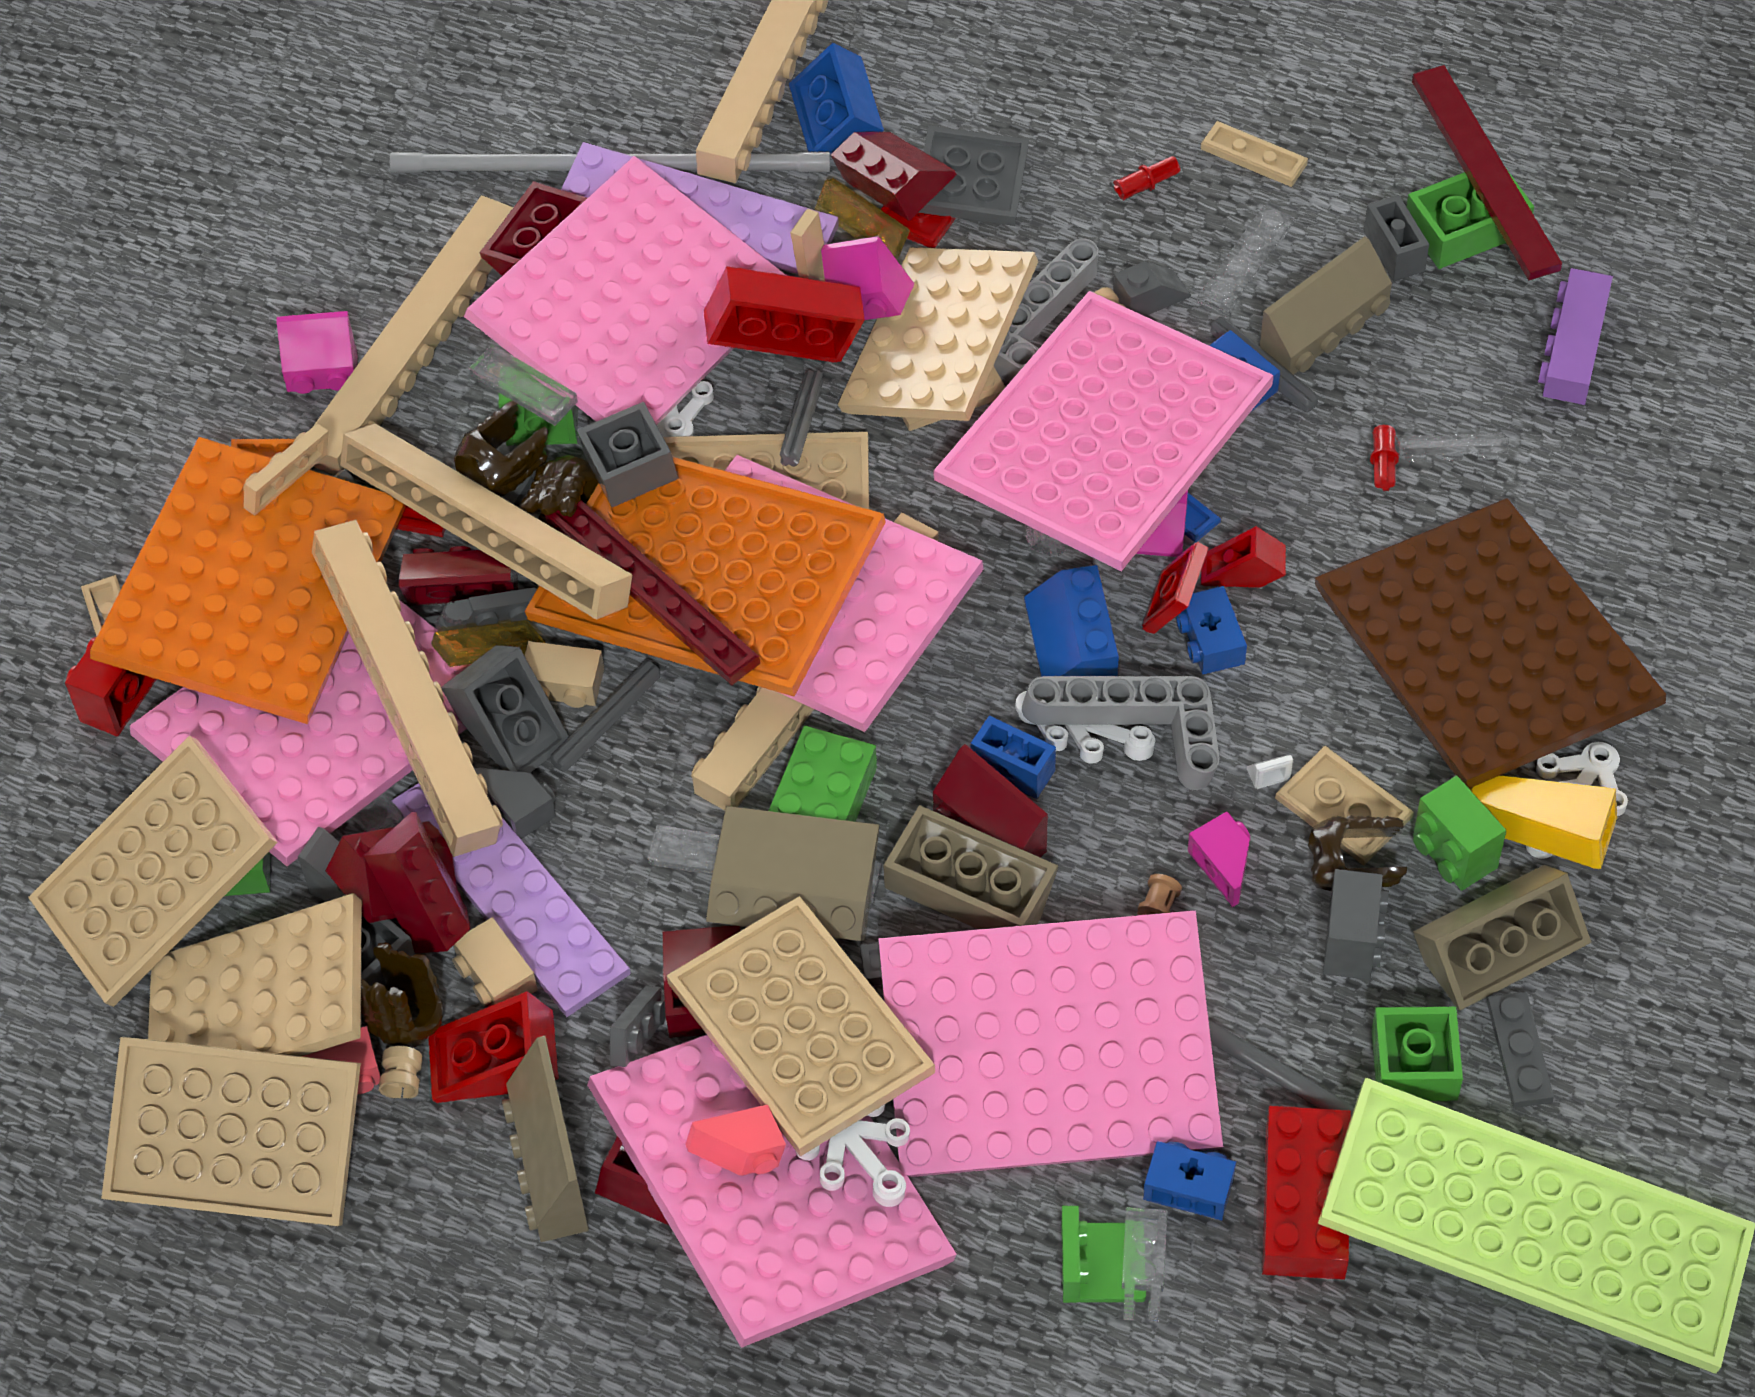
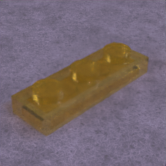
[814,178,910,259]
[431,620,546,667]

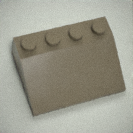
[706,806,880,941]
[502,1036,589,1242]

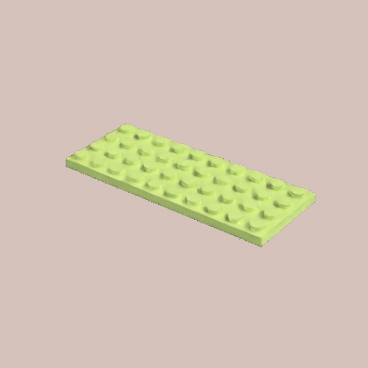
[1318,1078,1755,1374]

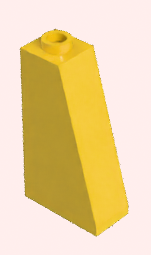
[1469,776,1617,869]

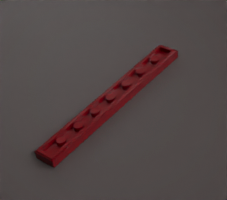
[1412,65,1562,281]
[545,499,761,685]

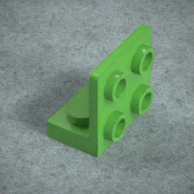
[1061,1206,1146,1303]

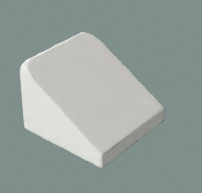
[1247,755,1293,789]

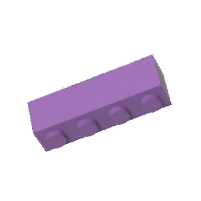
[1538,268,1613,405]

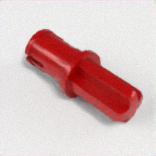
[1113,156,1181,201]
[1370,425,1399,491]

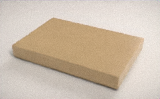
[1275,746,1414,866]

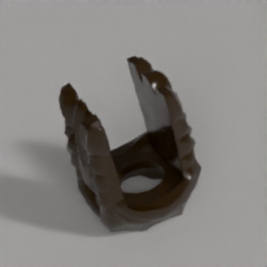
[454,401,548,497]
[521,455,598,529]
[1308,815,1407,891]
[361,942,443,1048]

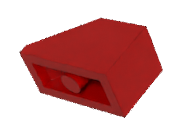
[1201,526,1286,588]

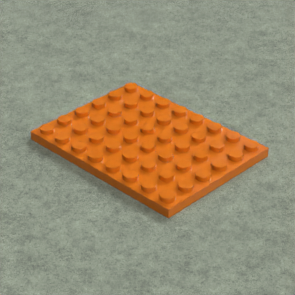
[90,437,406,724]
[525,457,886,697]

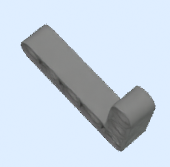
[994,238,1098,382]
[1022,676,1220,790]

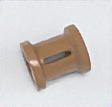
[1137,874,1182,915]

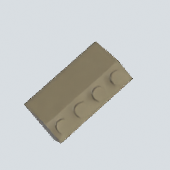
[1260,236,1392,375]
[883,805,1058,930]
[1413,865,1592,1011]

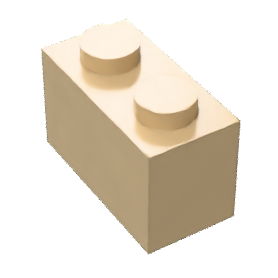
[525,641,604,708]
[452,917,538,1007]

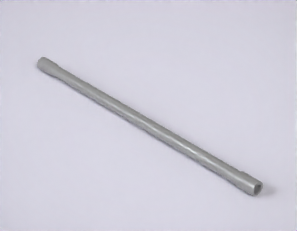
[390,152,831,173]

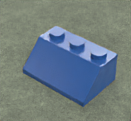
[789,43,884,155]
[1024,565,1119,677]

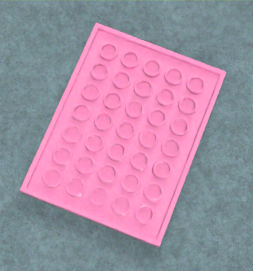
[464,156,787,425]
[934,291,1273,572]
[724,455,984,732]
[130,600,476,866]
[879,910,1223,1177]
[587,1035,957,1348]

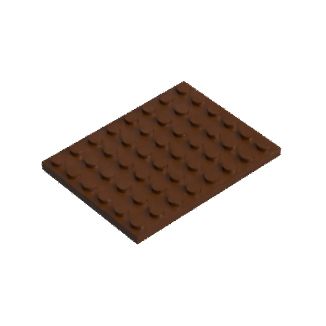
[1315,498,1667,788]

